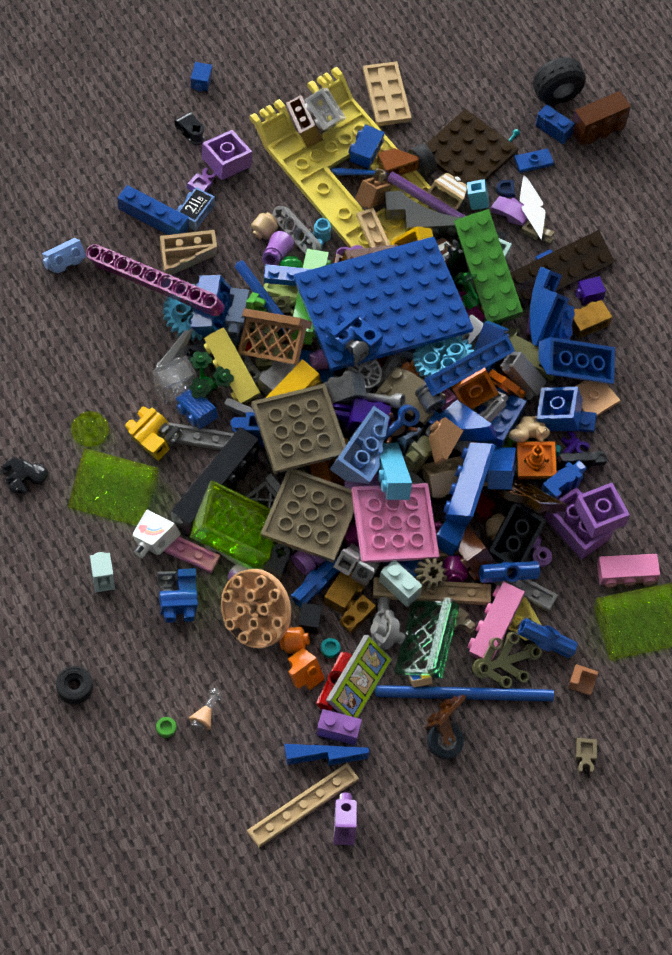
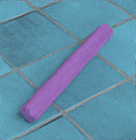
[387,172,466,217]

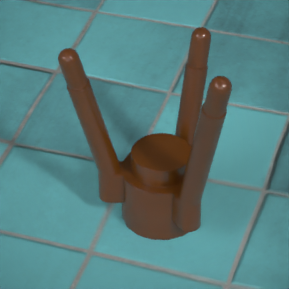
[386,413,418,444]

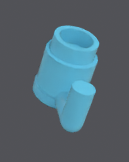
[313,218,331,250]

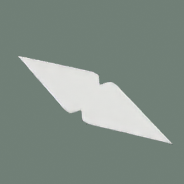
[520,175,545,239]

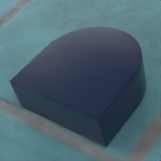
[496,180,515,197]

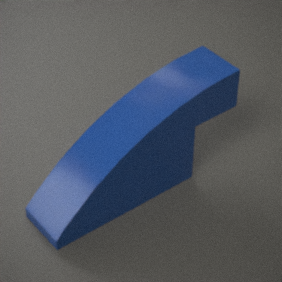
[530,266,569,347]
[422,400,498,441]

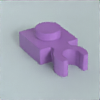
[186,167,216,192]

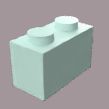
[90,552,115,593]
[379,560,422,607]

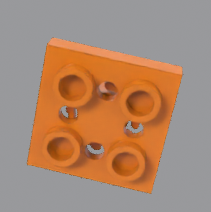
[516,442,557,479]

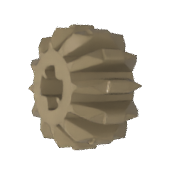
[414,558,447,591]

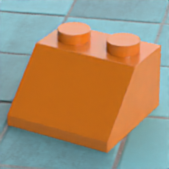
[451,368,499,409]

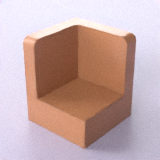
[568,664,598,695]

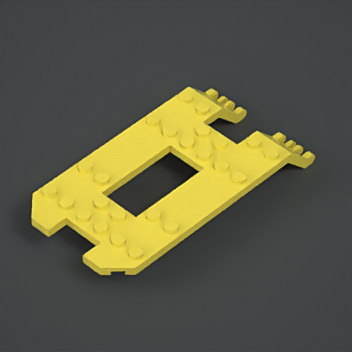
[249,67,438,248]

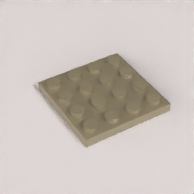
[251,384,346,474]
[260,469,354,563]

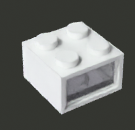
[305,88,346,130]

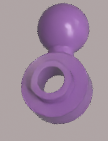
[532,535,552,567]

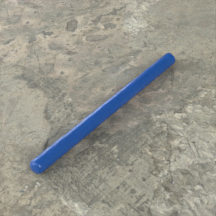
[375,685,554,702]

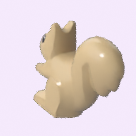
[508,416,550,442]

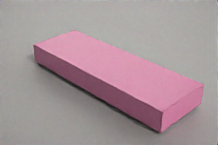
[164,537,220,573]

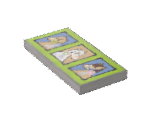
[326,635,392,718]

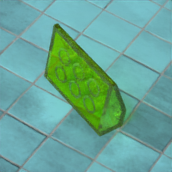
[68,448,159,526]
[190,480,273,569]
[593,583,672,660]

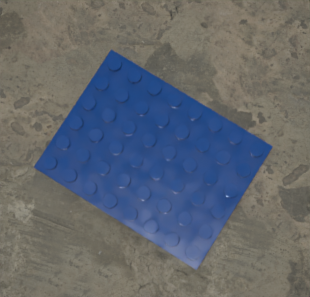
[293,236,474,372]

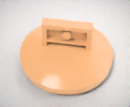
[221,569,291,648]

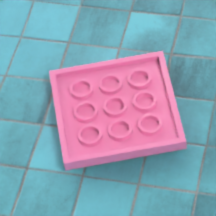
[351,483,439,563]

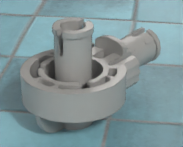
[370,597,405,650]

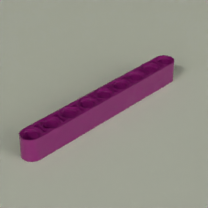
[86,244,224,316]

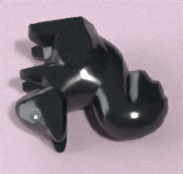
[1,457,48,495]

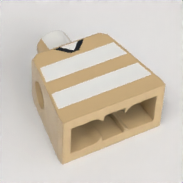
[428,173,467,210]

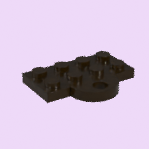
[494,476,567,514]

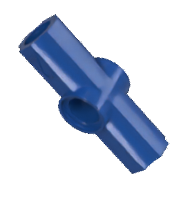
[291,559,340,608]
[479,561,540,583]
[517,618,578,658]

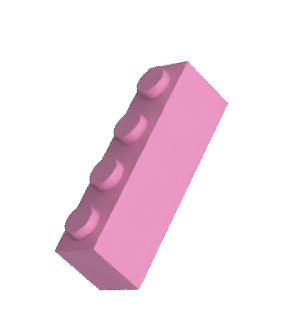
[467,581,525,661]

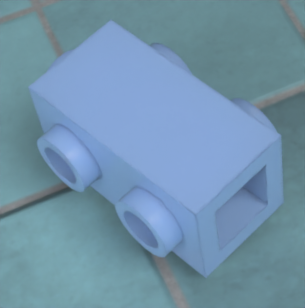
[42,238,87,273]

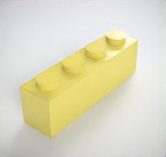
[203,327,261,404]

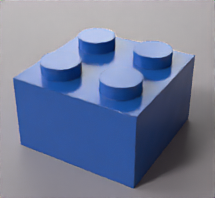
[537,387,583,431]

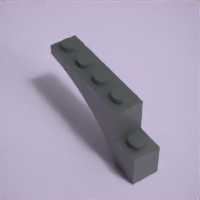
[384,191,463,237]

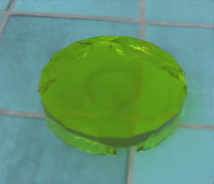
[71,411,109,447]

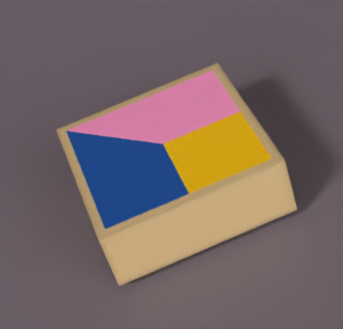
[408,670,433,688]

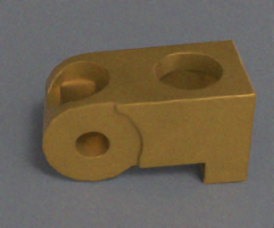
[339,595,376,634]

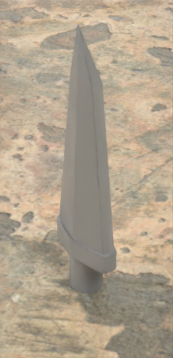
[155,328,194,381]

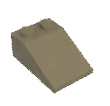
[375,367,447,425]

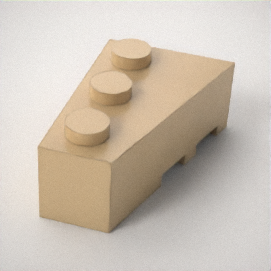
[160,230,217,275]

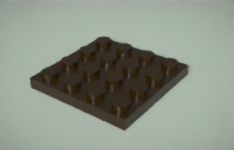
[425,108,519,191]

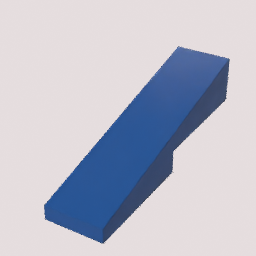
[284,744,369,766]

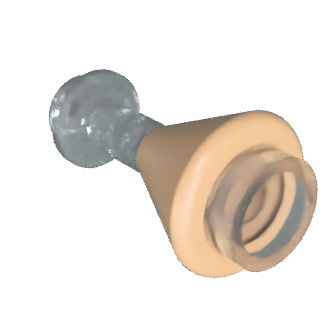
[189,688,222,733]

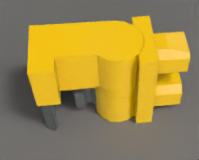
[125,406,183,461]

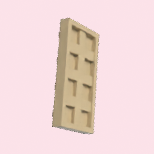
[363,61,411,126]

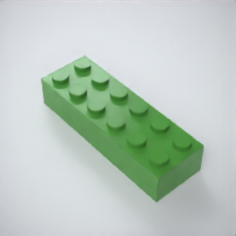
[454,209,524,324]

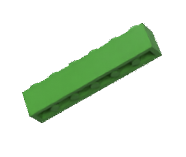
[291,249,331,345]

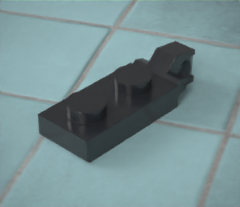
[556,451,608,470]

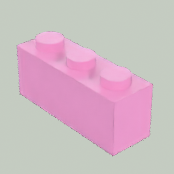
[597,554,660,587]

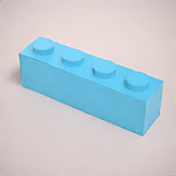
[377,443,412,500]

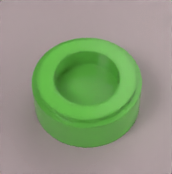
[156,717,176,738]

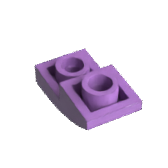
[490,196,528,226]

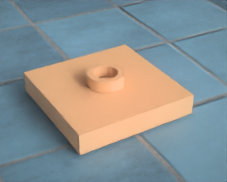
[575,380,620,416]

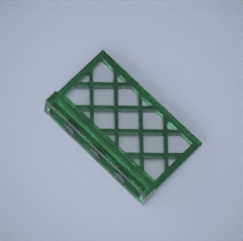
[395,598,459,678]

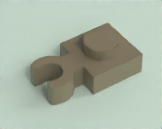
[575,738,597,774]

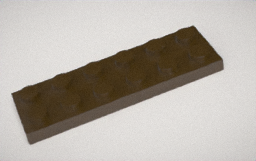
[510,230,615,308]

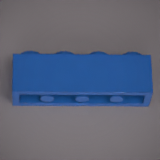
[117,185,189,235]
[484,447,516,489]

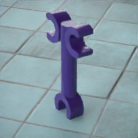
[556,431,590,472]

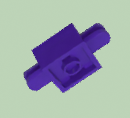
[332,398,399,434]

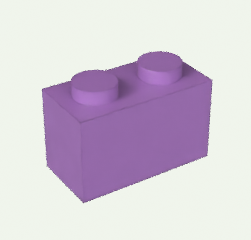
[317,709,362,746]

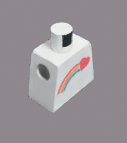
[133,510,181,558]

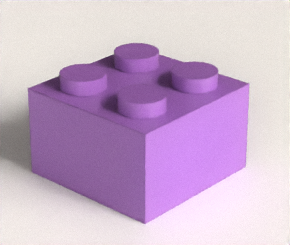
[202,130,252,180]
[574,483,630,539]

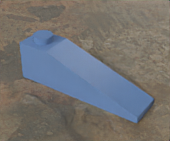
[330,406,389,484]

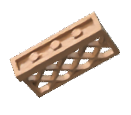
[238,308,312,365]

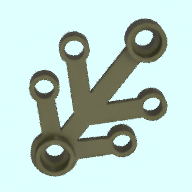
[472,632,542,688]

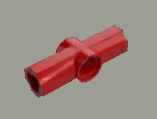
[316,652,352,711]

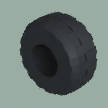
[532,57,586,106]

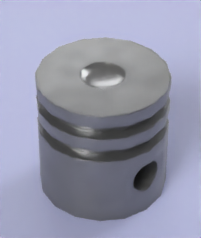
[415,383,446,413]

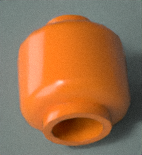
[280,627,310,654]

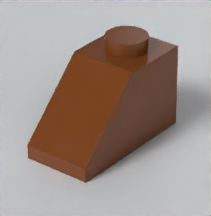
[377,148,419,176]

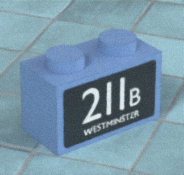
[176,187,215,231]

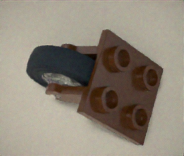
[424,695,466,759]

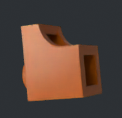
[288,648,325,691]

